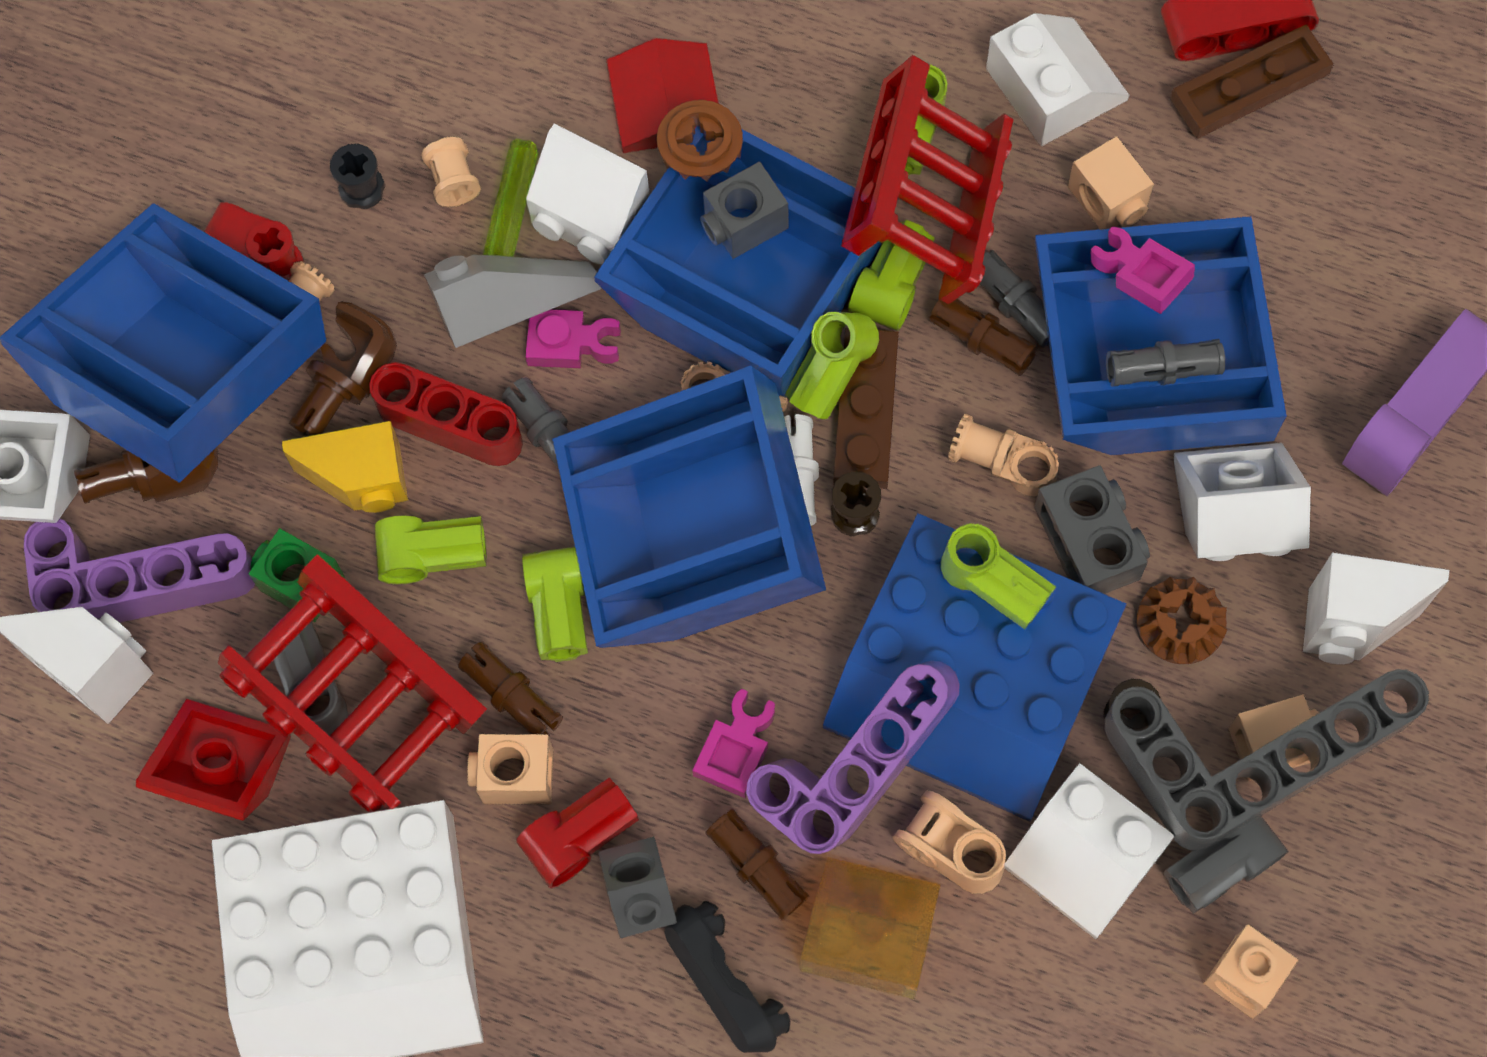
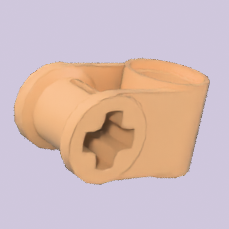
[892,790,1006,894]

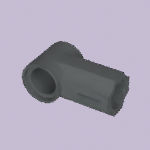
[274,621,348,736]
[1163,816,1289,914]

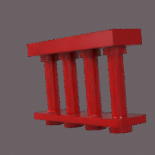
[841,55,1013,304]
[218,554,487,813]

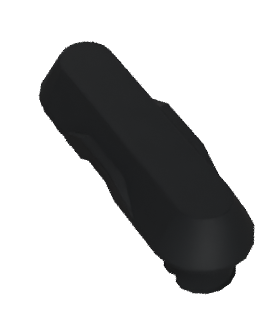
[665,901,791,1053]

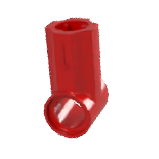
[516,777,639,889]

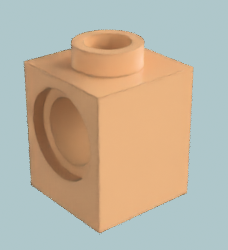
[1068,136,1154,229]
[1229,694,1318,781]
[467,734,553,804]
[1203,924,1298,1019]

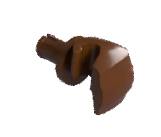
[289,301,397,436]
[74,447,218,504]

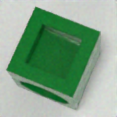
[248,528,345,622]

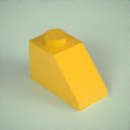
[282,421,408,513]

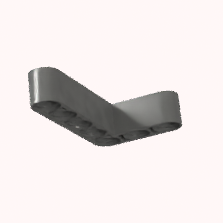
[1104,669,1429,851]

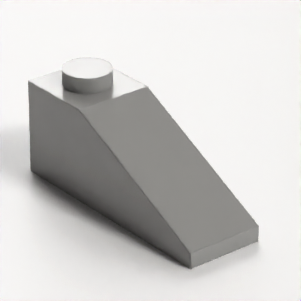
[424,254,602,348]

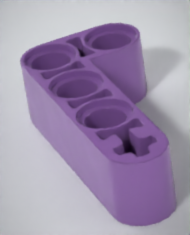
[1342,309,1487,497]
[24,519,255,623]
[746,661,960,854]

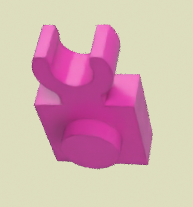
[1091,226,1195,314]
[525,310,621,368]
[692,689,775,798]

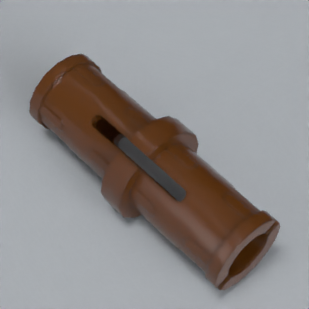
[929,299,1038,376]
[458,641,563,736]
[705,809,809,921]

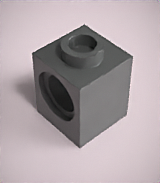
[700,161,789,259]
[598,836,677,939]

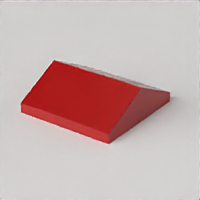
[607,38,719,153]
[135,699,291,821]

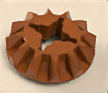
[657,100,743,182]
[1137,576,1227,664]

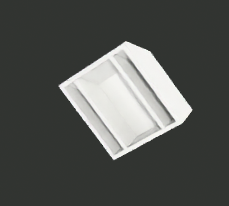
[212,800,484,1057]

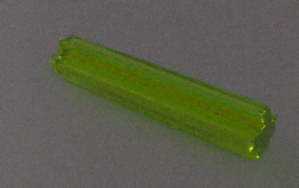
[482,138,538,257]

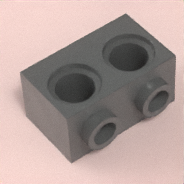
[1034,465,1150,594]

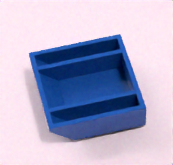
[594,126,882,398]
[0,203,326,483]
[1035,216,1287,455]
[552,365,826,648]
[823,513,1126,822]

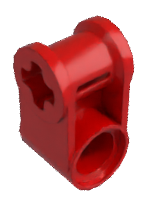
[204,202,304,280]

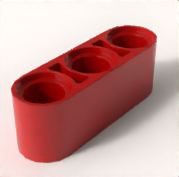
[1161,0,1319,61]
[369,362,523,466]

